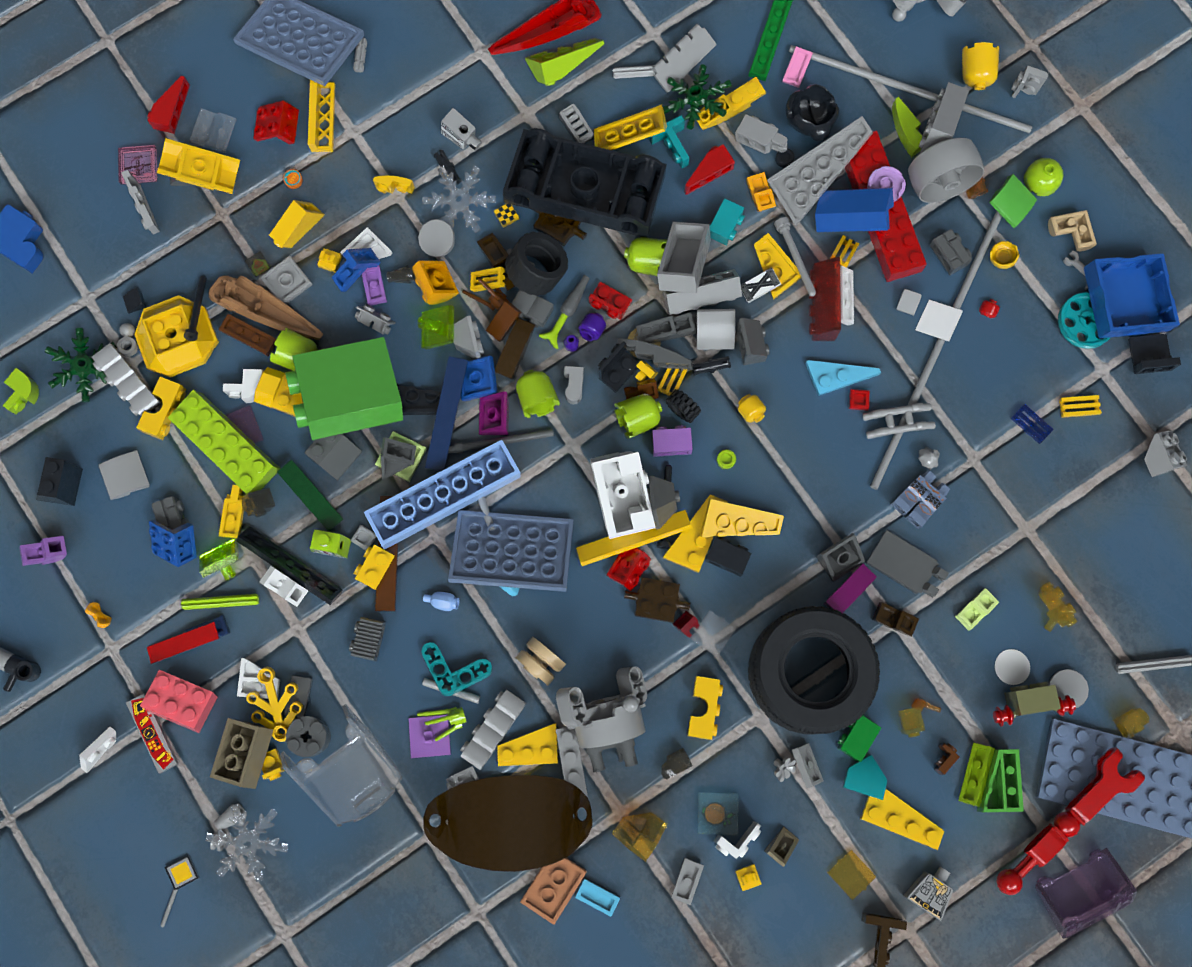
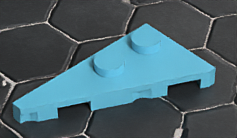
[805,360,881,396]

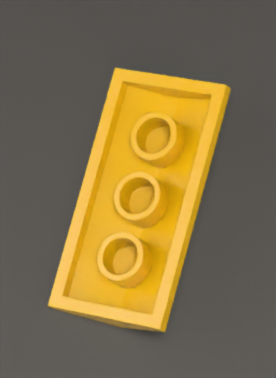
[594,105,667,150]

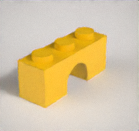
[136,377,186,440]
[687,676,723,740]

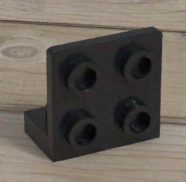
[1128,334,1181,374]
[598,341,639,393]

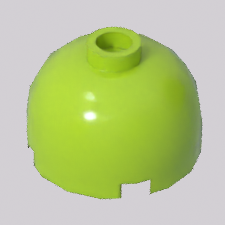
[1024,158,1064,196]

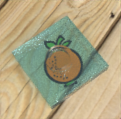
[698,792,739,835]

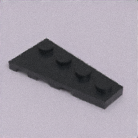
[397,383,441,415]

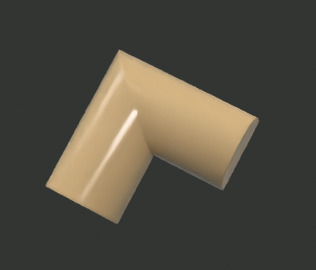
[1048,210,1097,252]

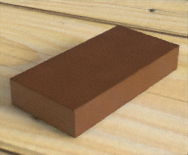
[486,300,522,342]

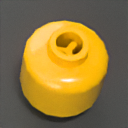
[738,394,766,423]

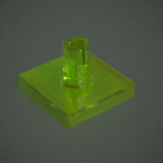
[418,305,454,350]
[199,539,239,580]

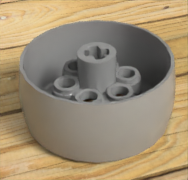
[908,138,984,203]

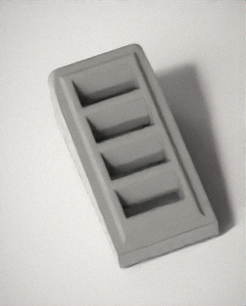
[559,104,594,144]

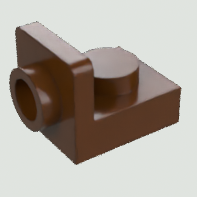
[934,743,960,775]

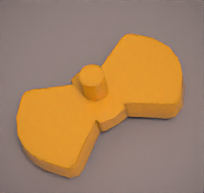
[85,602,112,628]

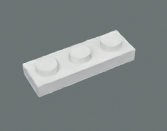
[835,266,854,325]

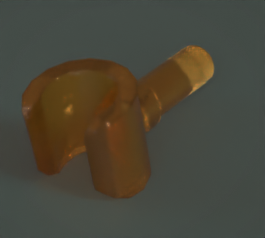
[912,699,941,713]

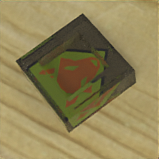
[245,251,271,277]

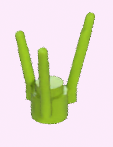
[417,707,466,741]

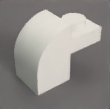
[223,369,263,403]
[260,566,308,607]

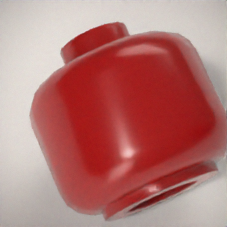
[979,299,1000,319]

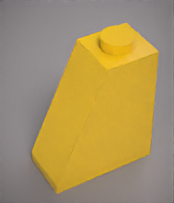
[269,200,325,248]

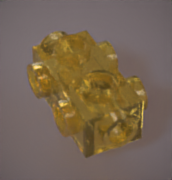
[1039,581,1078,632]

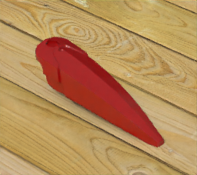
[488,0,602,55]

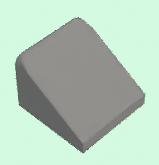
[896,289,922,316]

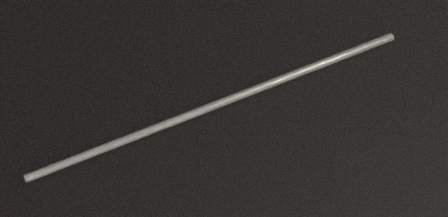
[870,211,1002,490]

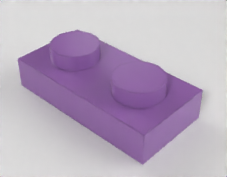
[362,265,387,306]

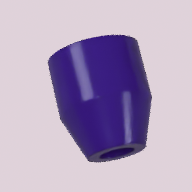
[564,335,579,352]

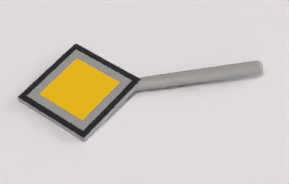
[161,855,199,927]

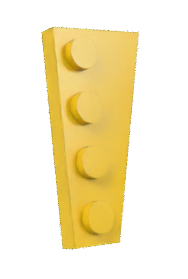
[663,494,728,573]
[700,499,784,537]
[860,789,944,850]

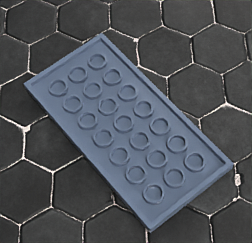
[1036,719,1192,839]

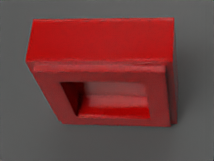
[849,389,870,410]

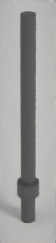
[449,429,554,454]

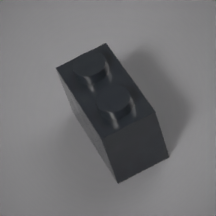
[705,537,752,577]

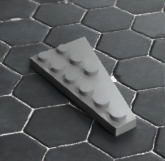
[767,116,873,226]

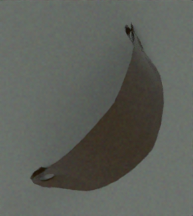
[423,775,593,872]

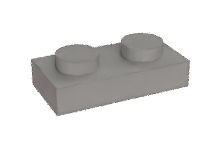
[792,743,824,788]
[671,858,704,905]

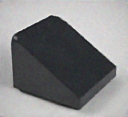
[123,287,146,314]

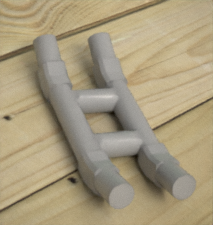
[863,403,936,439]

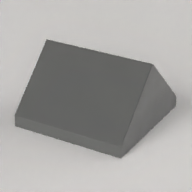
[816,533,865,582]

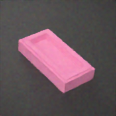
[782,46,813,88]

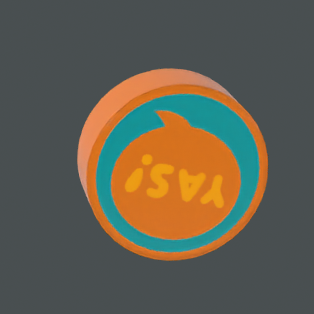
[283,169,303,189]

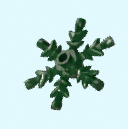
[663,64,732,130]
[45,328,117,402]

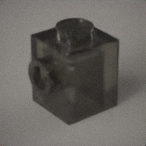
[242,488,275,517]

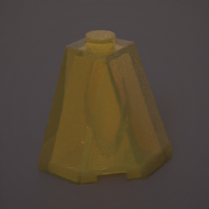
[612,812,667,862]

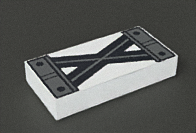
[741,267,782,303]

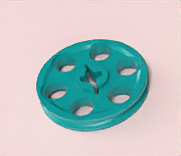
[1058,293,1111,349]

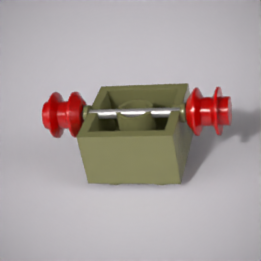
[993,682,1076,727]

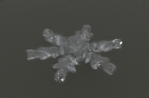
[422,166,496,233]
[206,804,288,882]

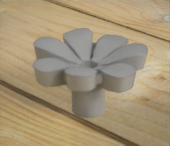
[774,757,796,782]

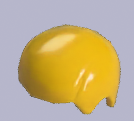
[990,241,1020,269]

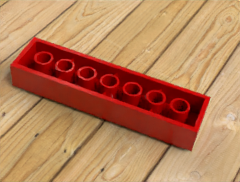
[845,131,927,282]

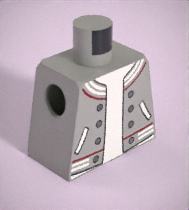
[441,108,482,150]

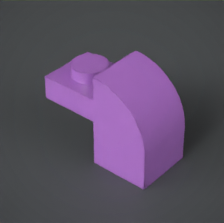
[19,536,67,566]

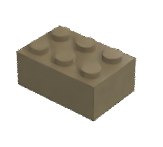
[210,718,273,789]

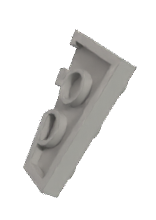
[121,170,160,234]

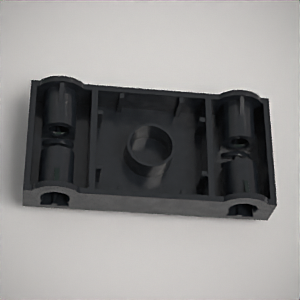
[503,128,667,237]

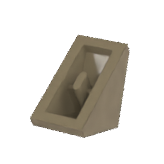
[764,827,799,867]

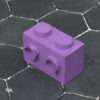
[652,425,693,457]

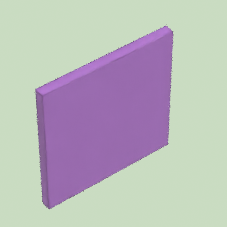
[409,715,451,758]

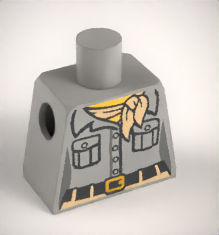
[903,867,953,921]

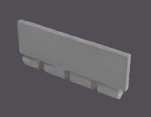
[652,24,717,93]

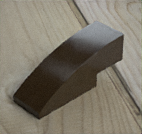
[477,232,515,291]
[495,318,536,379]

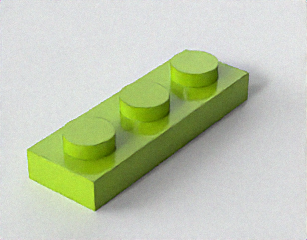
[958,743,995,807]

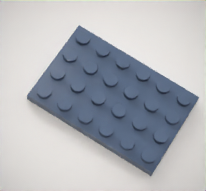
[233,0,364,86]
[448,510,573,592]

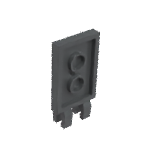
[866,530,949,598]

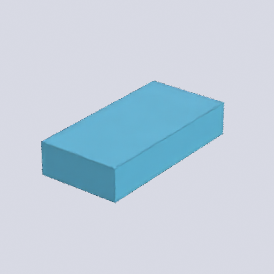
[575,878,620,917]

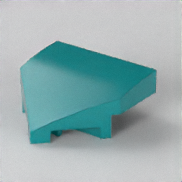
[843,755,888,800]

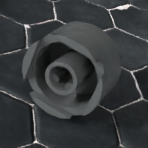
[286,716,331,757]

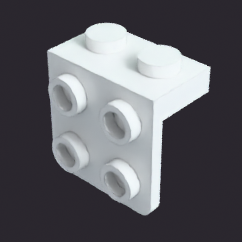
[714,822,761,859]

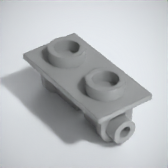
[355,304,396,335]

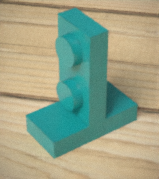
[649,115,689,168]

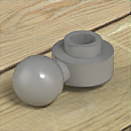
[117,323,138,357]

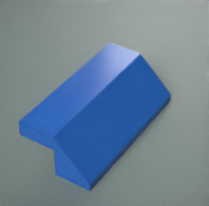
[815,187,894,232]

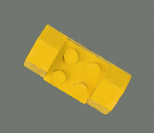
[157,138,240,194]
[254,367,303,416]

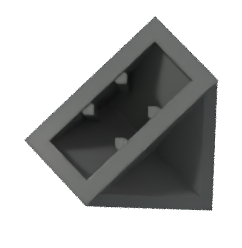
[380,437,416,481]

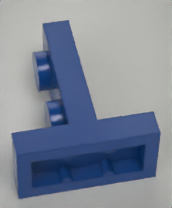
[331,248,381,292]

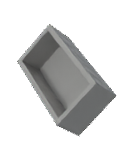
[918,82,969,153]
[657,222,711,293]

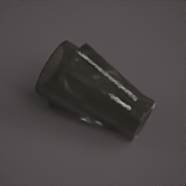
[387,265,416,284]

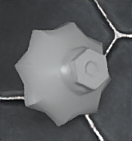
[918,447,940,470]

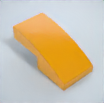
[746,172,776,212]

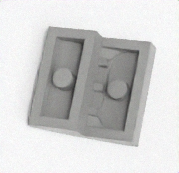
[696,309,735,350]
[98,450,150,500]

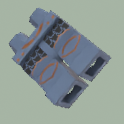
[890,471,950,529]

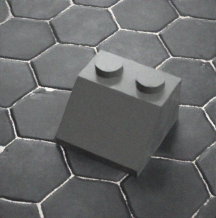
[736,318,769,365]
[304,434,362,481]

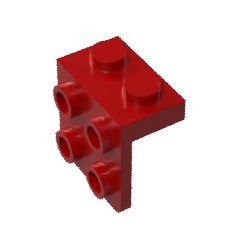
[253,100,299,145]

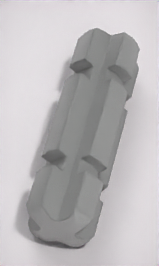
[353,37,367,73]

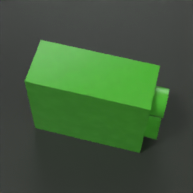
[285,337,403,440]

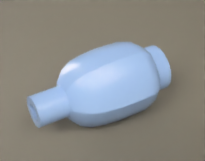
[423,592,459,611]

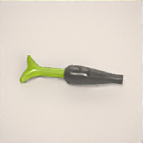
[539,275,590,349]

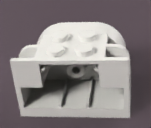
[590,451,655,539]

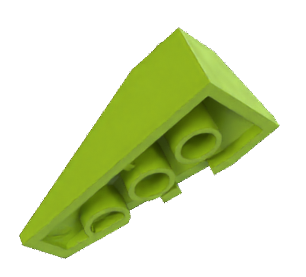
[525,38,604,86]

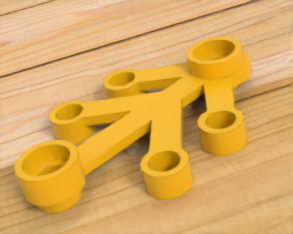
[246,667,303,742]

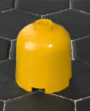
[962,42,999,90]

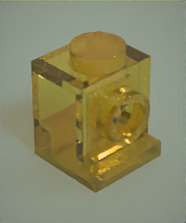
[1113,708,1150,738]

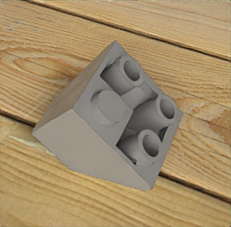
[450,316,484,360]
[1144,430,1187,477]

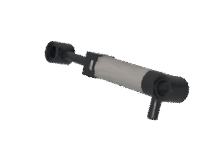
[0,647,41,692]

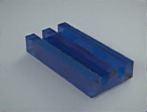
[1011,404,1054,444]

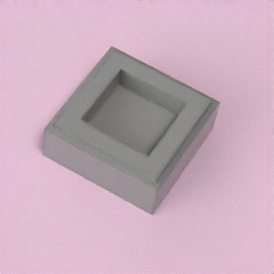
[350,525,377,551]

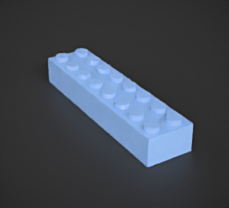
[364,440,521,550]

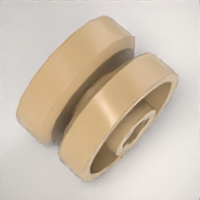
[515,636,566,686]

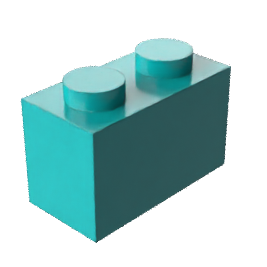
[710,198,745,246]

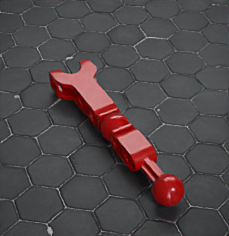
[996,747,1145,895]

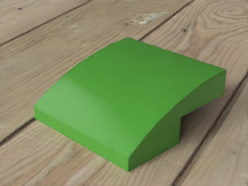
[989,174,1037,228]

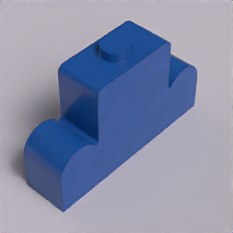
[0,205,43,274]

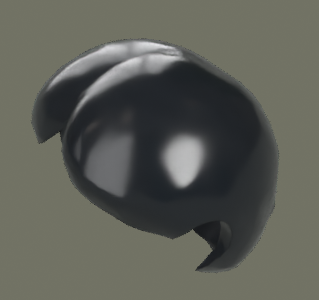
[786,84,839,141]

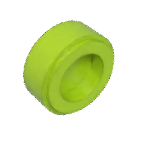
[717,449,736,469]

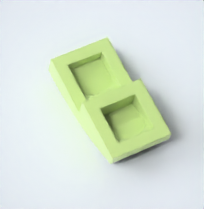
[955,588,999,631]

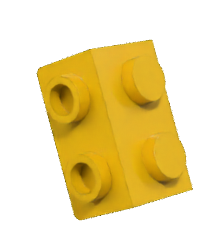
[353,545,394,590]

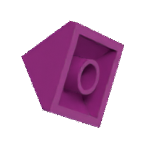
[479,391,509,435]

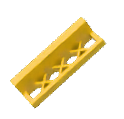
[308,80,335,152]

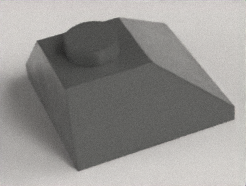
[648,476,680,529]

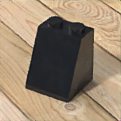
[36,457,83,506]

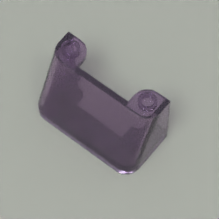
[1035,848,1137,939]

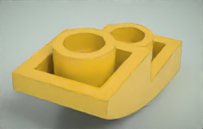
[373,176,415,194]

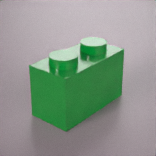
[837,715,881,762]

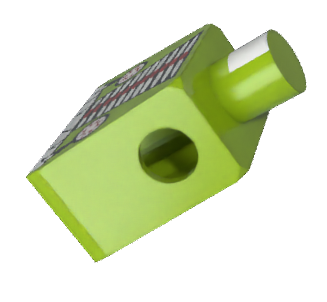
[310,530,351,558]

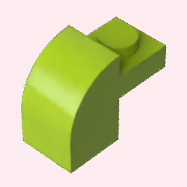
[3,368,39,415]

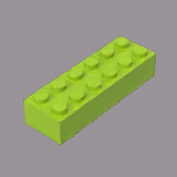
[168,390,281,497]

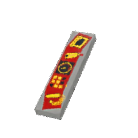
[126,693,179,774]

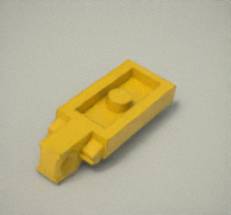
[219,485,246,539]

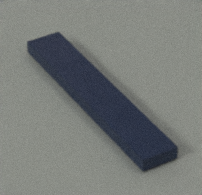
[425,356,468,471]

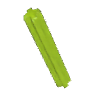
[181,594,259,610]

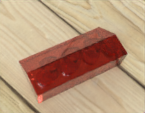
[809,257,841,341]

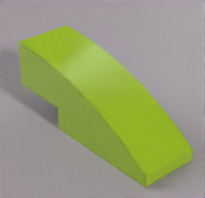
[892,97,923,158]

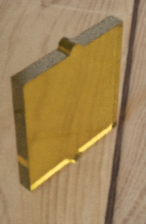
[827,850,876,900]

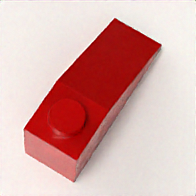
[147,76,190,134]
[684,144,735,195]

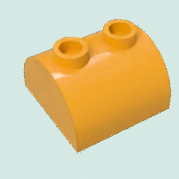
[412,260,459,305]

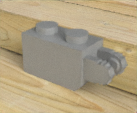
[735,114,788,154]

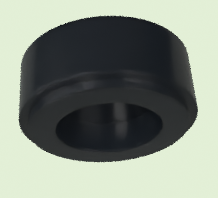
[775,148,794,168]

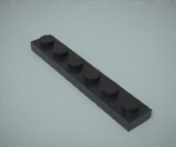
[236,526,343,605]

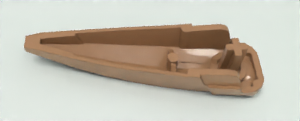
[209,276,323,340]

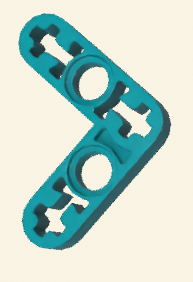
[421,642,492,696]

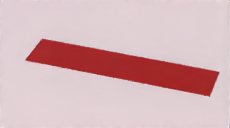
[147,622,219,664]

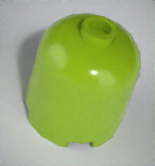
[624,237,667,277]
[270,327,317,371]
[516,370,560,418]
[614,394,662,439]

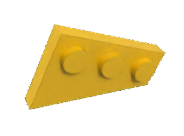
[754,233,801,300]
[497,723,558,766]

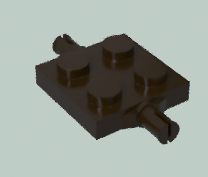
[531,209,587,246]
[624,577,691,623]

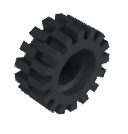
[665,389,701,423]

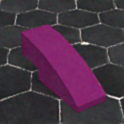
[824,564,877,613]

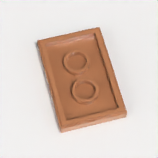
[520,858,587,925]

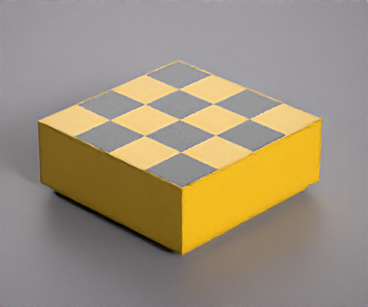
[494,203,519,228]

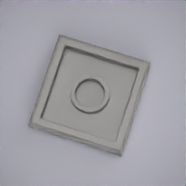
[260,255,313,304]

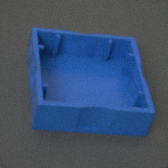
[1084,254,1180,339]

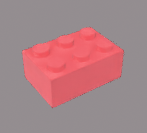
[140,670,218,733]

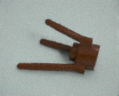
[462,275,508,311]

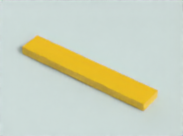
[576,510,692,566]

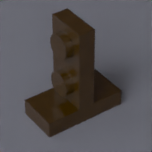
[862,913,907,967]

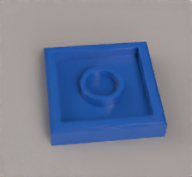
[461,355,498,402]

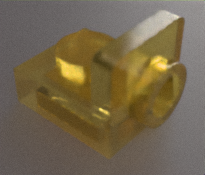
[898,707,925,738]

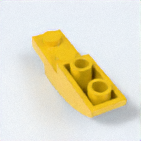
[696,77,766,130]

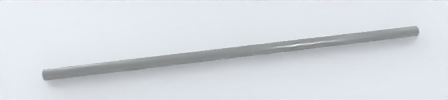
[789,45,1032,133]

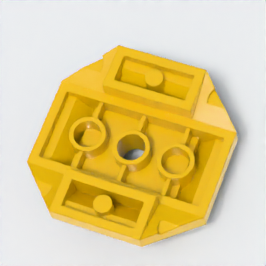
[134,295,219,378]

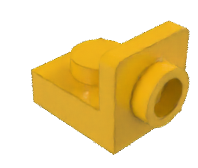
[262,748,286,781]

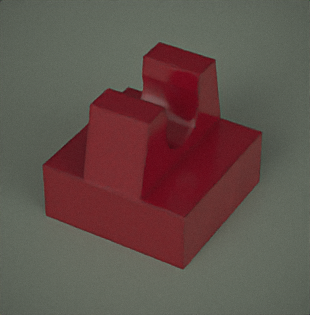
[673,611,700,638]

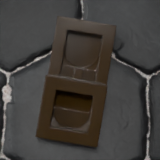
[872,602,919,637]

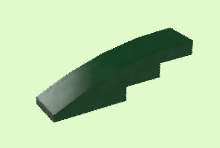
[277,459,343,532]

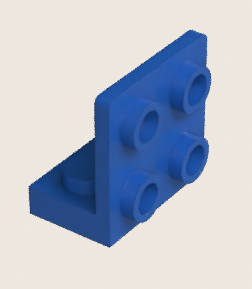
[149,520,197,567]

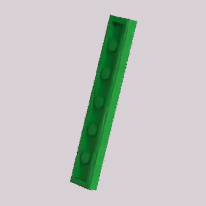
[749,0,793,82]

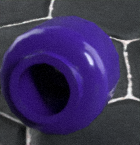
[579,313,606,341]

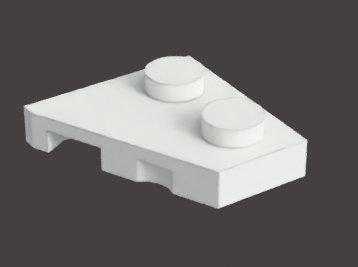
[340,227,393,259]
[237,658,280,699]
[79,727,116,773]

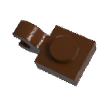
[624,378,659,399]

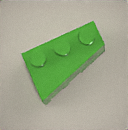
[977,749,1024,812]

